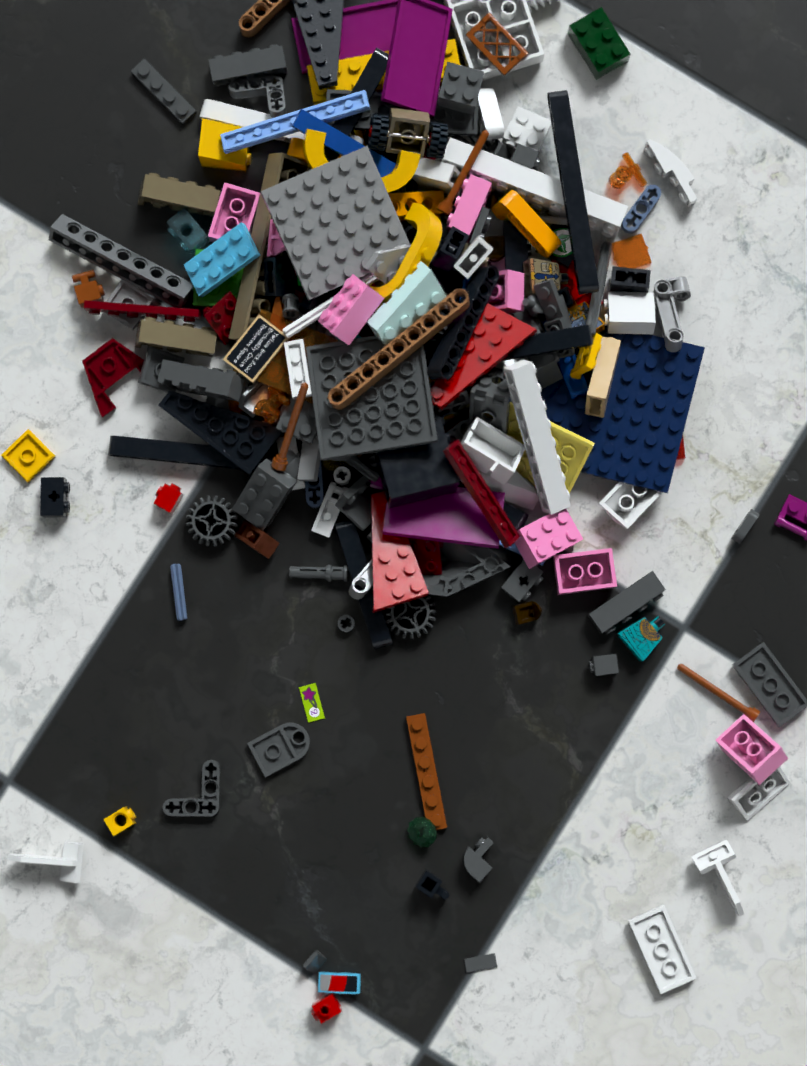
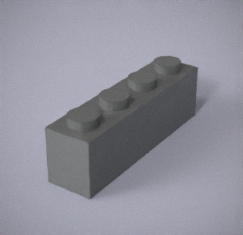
[208,45,287,87]
[588,571,666,634]

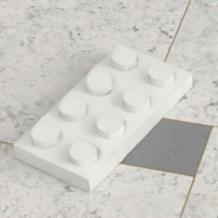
[628,905,696,994]

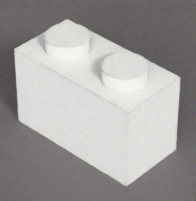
[453,235,493,279]

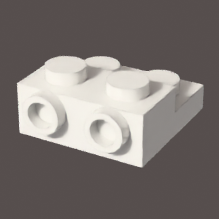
[502,106,551,151]

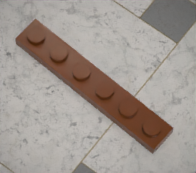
[406,713,447,831]

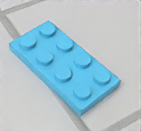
[184,222,260,297]

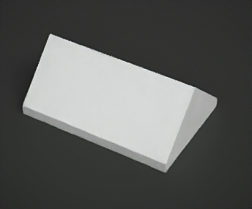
[599,482,663,530]
[727,767,791,821]

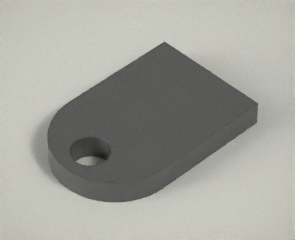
[247,723,310,777]

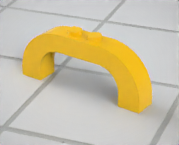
[303,129,420,192]
[370,203,442,313]

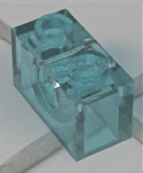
[167,208,210,255]

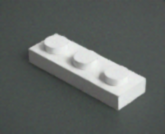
[284,339,312,400]

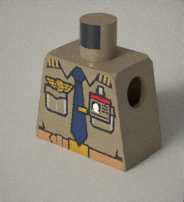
[523,258,569,298]

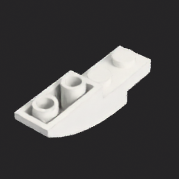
[644,139,697,207]

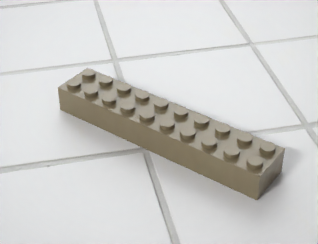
[229,152,309,341]

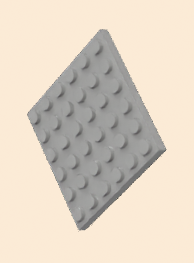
[260,146,410,300]

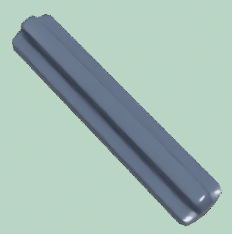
[170,564,187,621]

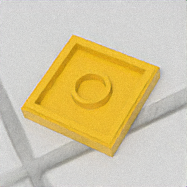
[1,429,56,483]

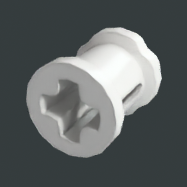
[333,466,351,486]

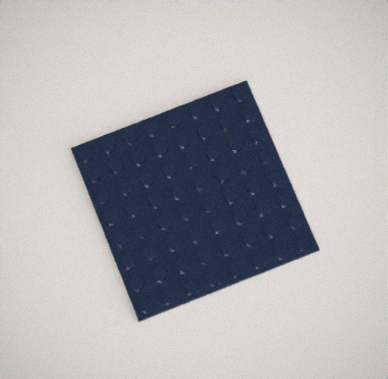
[538,326,705,494]

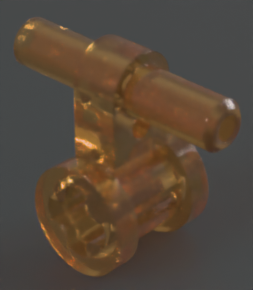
[609,152,647,189]
[254,386,290,424]

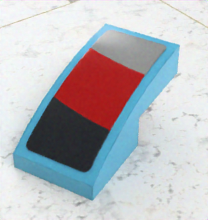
[318,971,361,994]

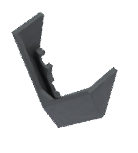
[422,542,510,597]

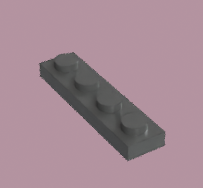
[131,58,197,125]

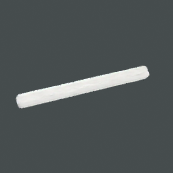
[283,273,378,338]

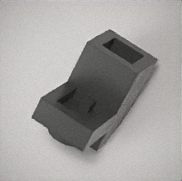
[464,836,494,883]

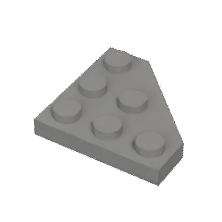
[364,244,437,285]

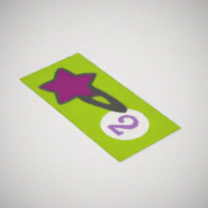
[299,683,325,723]

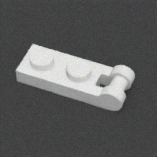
[311,482,349,538]

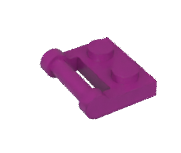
[774,494,807,541]

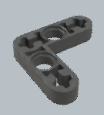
[228,75,287,118]
[163,760,221,817]

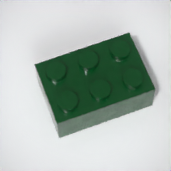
[568,7,631,80]

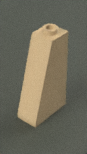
[585,337,621,418]

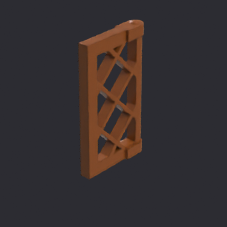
[466,12,529,76]

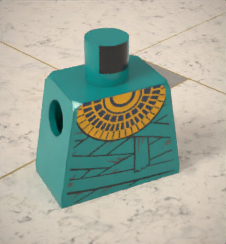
[616,616,665,662]

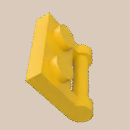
[570,333,602,379]

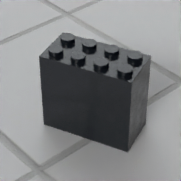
[373,409,461,509]

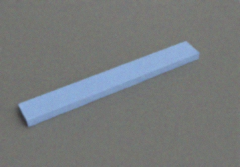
[220,90,371,154]

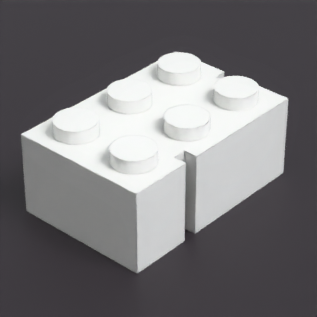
[461,417,525,485]

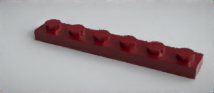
[84,300,201,323]
[443,440,520,548]

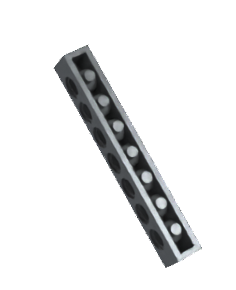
[48,214,194,308]

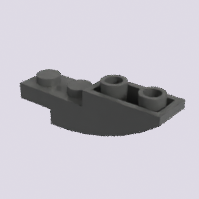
[533,279,575,359]

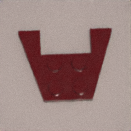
[82,338,144,418]

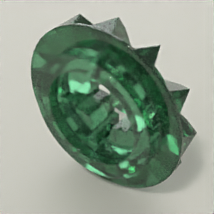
[407,817,437,848]

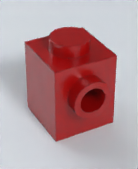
[154,483,184,514]
[311,993,342,1024]

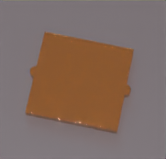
[612,233,652,268]

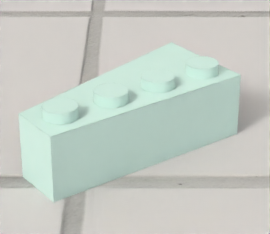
[367,261,447,345]

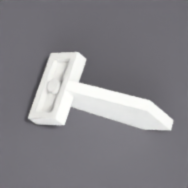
[691,840,744,916]
[7,842,84,883]

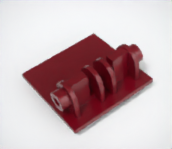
[203,291,237,345]
[408,538,444,575]

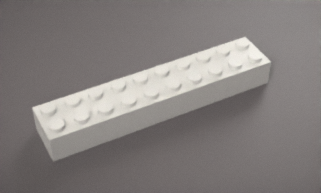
[441,137,628,237]

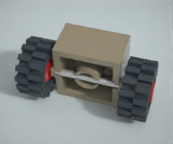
[368,107,448,159]

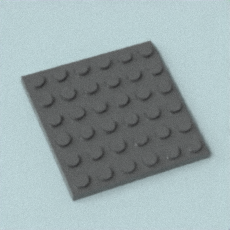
[306,334,438,461]

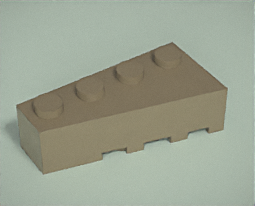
[138,173,220,216]
[134,317,217,357]

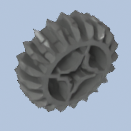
[186,495,238,547]
[384,596,436,639]

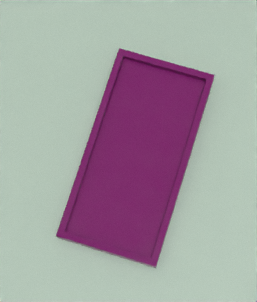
[291,0,398,74]
[381,0,453,118]
[383,487,505,549]

